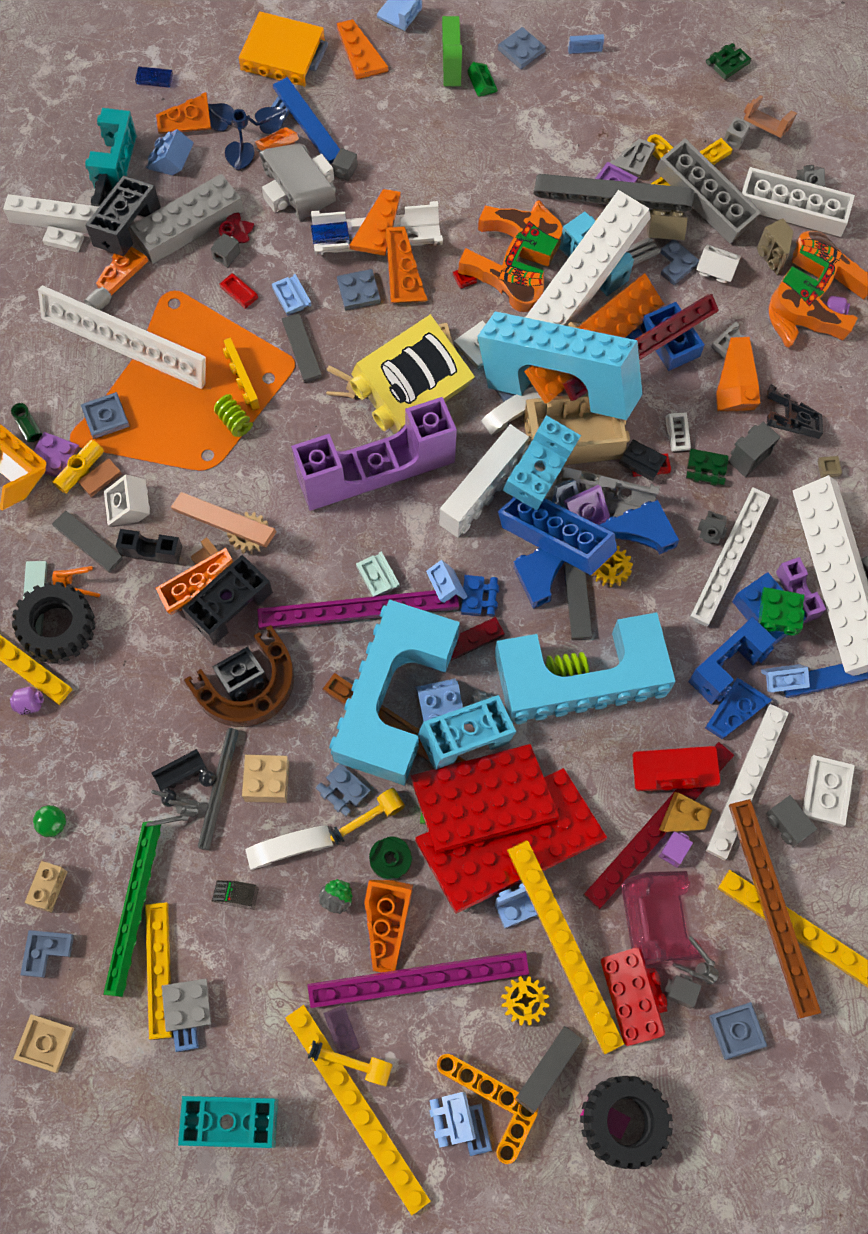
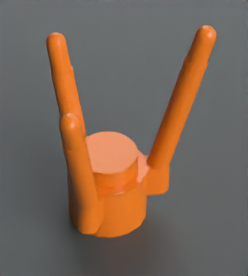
[52,566,100,597]

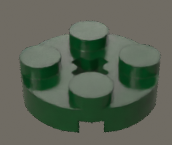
[369,836,412,880]

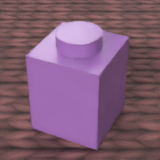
[658,831,693,868]

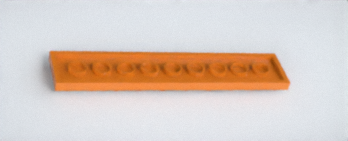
[524,273,664,404]

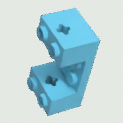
[559,212,634,296]
[503,415,581,510]
[418,695,516,770]

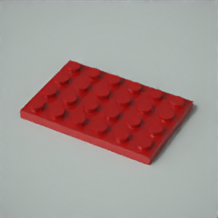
[411,744,559,854]

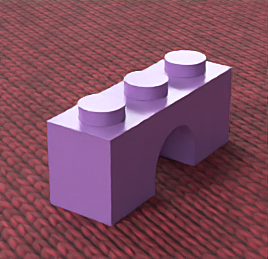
[776,557,826,624]

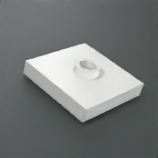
[454,320,486,369]

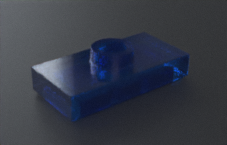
[135,66,173,88]
[311,221,349,244]

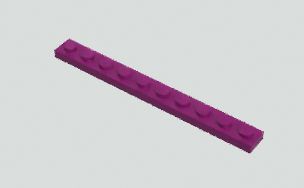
[257,590,459,630]
[307,951,529,1008]

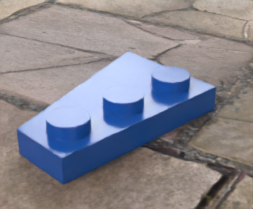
[705,677,772,739]

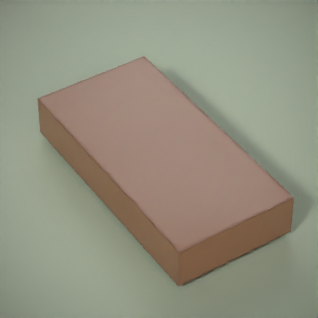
[78,458,122,497]

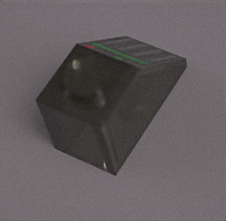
[212,880,259,910]

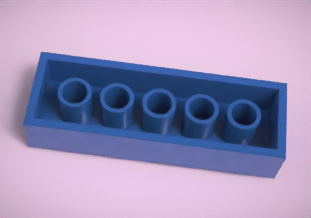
[498,497,617,575]

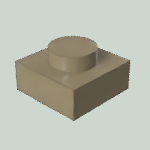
[817,456,842,478]

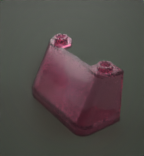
[622,871,703,966]

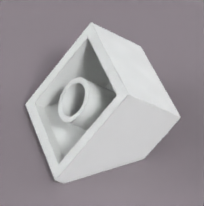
[696,244,741,283]
[104,475,150,527]

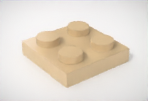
[13,1014,74,1073]

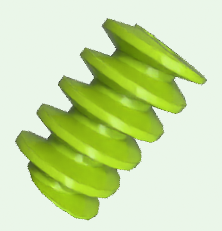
[214,394,253,437]
[545,652,590,677]

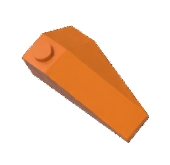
[716,337,760,412]
[156,548,234,615]
[365,880,413,973]

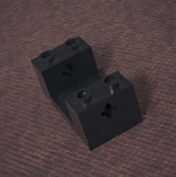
[85,176,161,256]
[182,555,273,646]

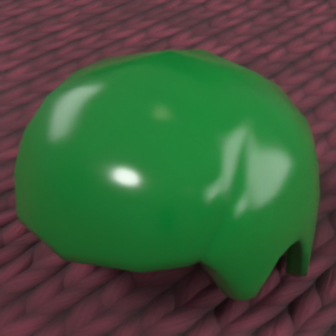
[33,805,66,837]

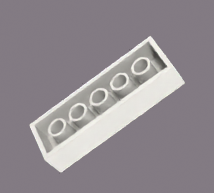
[742,167,855,237]
[439,424,529,538]

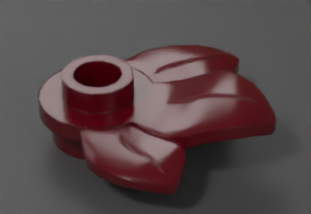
[219,212,254,243]

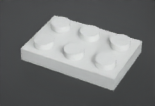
[803,755,855,827]

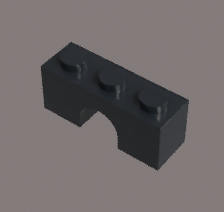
[116,529,183,564]

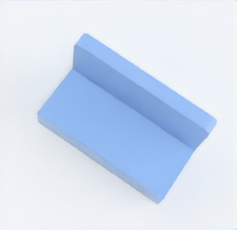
[426,560,467,603]
[761,664,810,692]

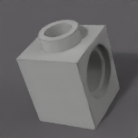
[724,117,751,150]

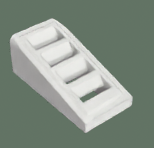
[665,412,691,452]

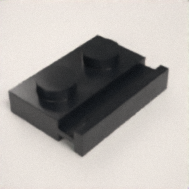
[91,174,113,207]
[619,439,667,482]

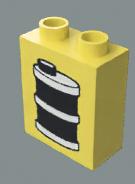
[350,314,475,434]

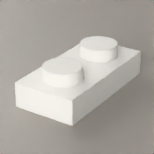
[42,226,84,252]

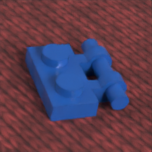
[461,575,499,617]

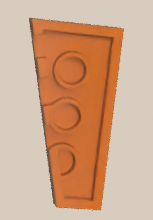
[349,189,401,256]
[386,227,428,303]

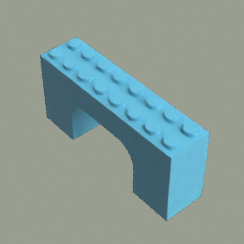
[477,311,642,420]
[329,599,460,786]
[495,612,676,724]

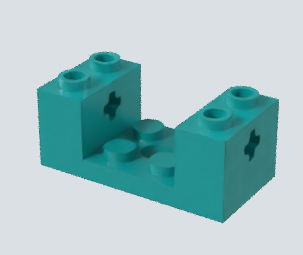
[85,108,137,189]
[178,1096,278,1148]

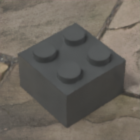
[729,421,781,477]

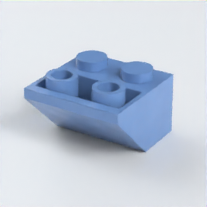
[146,129,194,175]

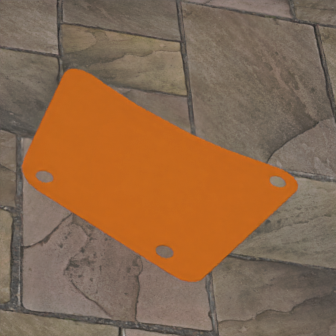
[70,290,295,471]

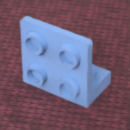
[377,0,422,31]
[416,679,463,722]
[495,883,537,929]

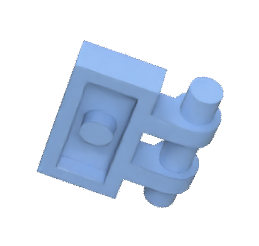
[429,1092,476,1148]

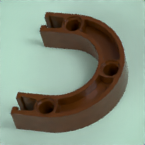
[184,625,294,727]

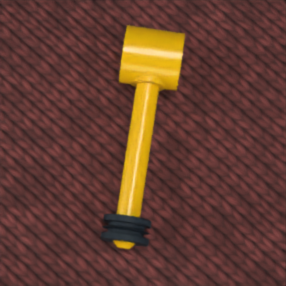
[329,788,405,845]
[308,1040,393,1087]

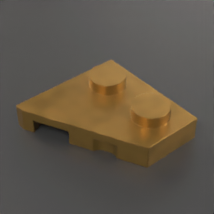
[659,792,712,832]

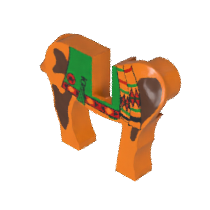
[458,200,562,312]
[769,231,868,347]

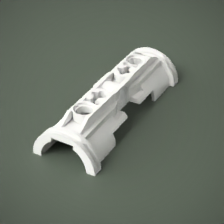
[311,201,443,256]

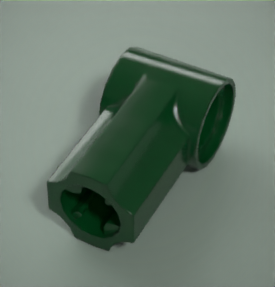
[11,403,42,442]

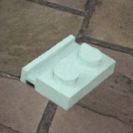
[356,551,400,597]

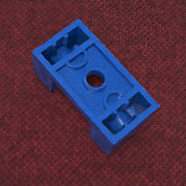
[688,617,776,705]

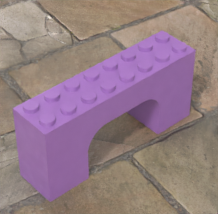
[291,397,457,511]

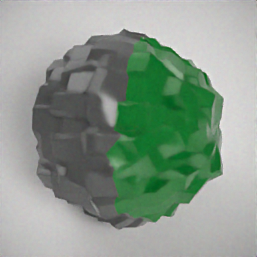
[319,879,353,914]

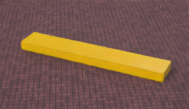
[145,902,173,1040]

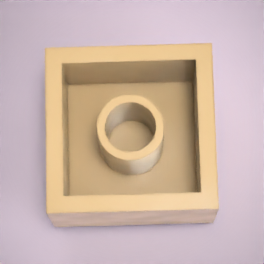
[242,755,289,803]

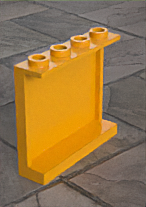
[239,11,325,87]

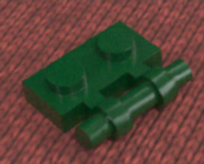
[706,43,751,80]
[686,449,729,486]

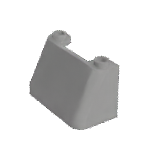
[259,143,336,221]

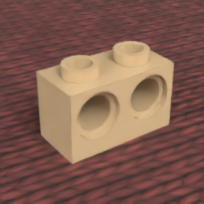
[25,861,68,913]

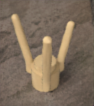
[326,366,356,399]

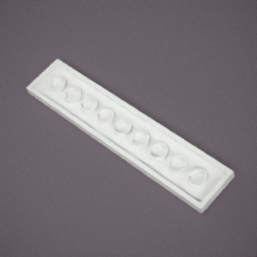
[38,285,206,389]

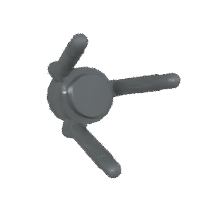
[146,790,199,826]
[672,936,719,984]

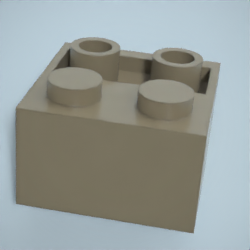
[647,209,688,240]
[757,218,794,276]

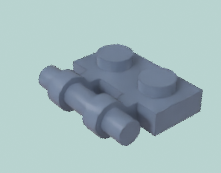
[316,764,371,817]

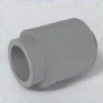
[84,287,112,311]

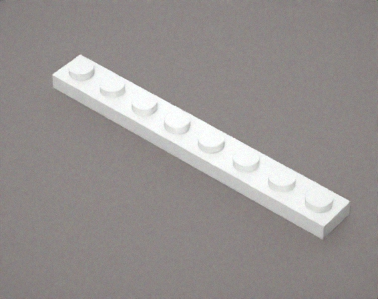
[689,487,770,627]
[706,704,789,860]

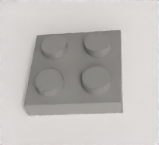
[162,979,212,1032]

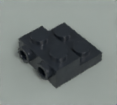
[212,646,269,701]

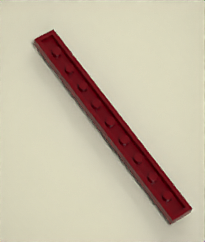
[563,294,719,401]
[583,742,734,910]

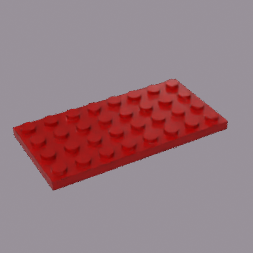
[415,768,607,914]

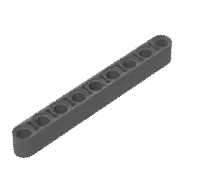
[533,174,695,212]

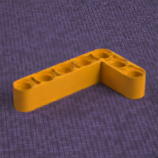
[437,1054,538,1164]

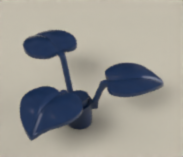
[208,103,286,170]

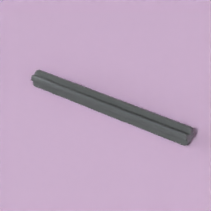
[198,728,239,850]

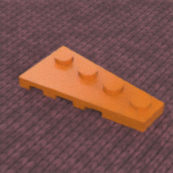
[337,19,389,79]

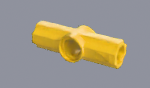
[52,440,104,494]

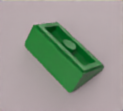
[467,62,498,97]

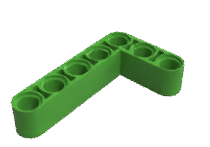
[442,16,462,87]

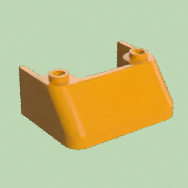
[0,424,46,511]

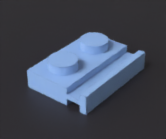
[271,274,311,316]

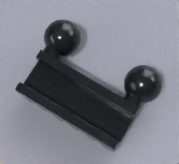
[151,749,216,807]

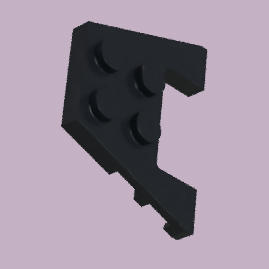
[767,384,823,439]

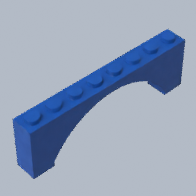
[513,500,679,609]

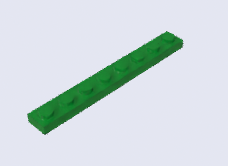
[103,821,161,997]

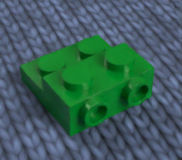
[758,587,805,636]

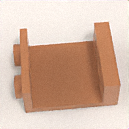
[743,95,797,138]

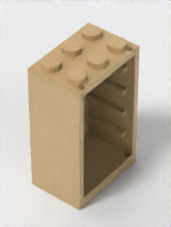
[523,393,630,465]

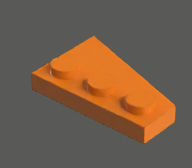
[156,92,211,134]
[96,246,149,296]

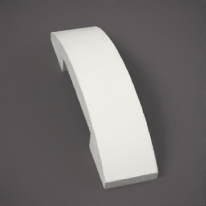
[481,386,541,436]
[245,825,333,870]

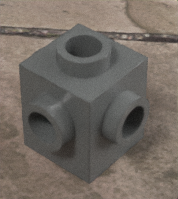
[795,165,825,187]
[697,511,728,544]

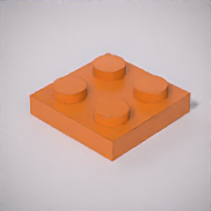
[255,127,299,151]

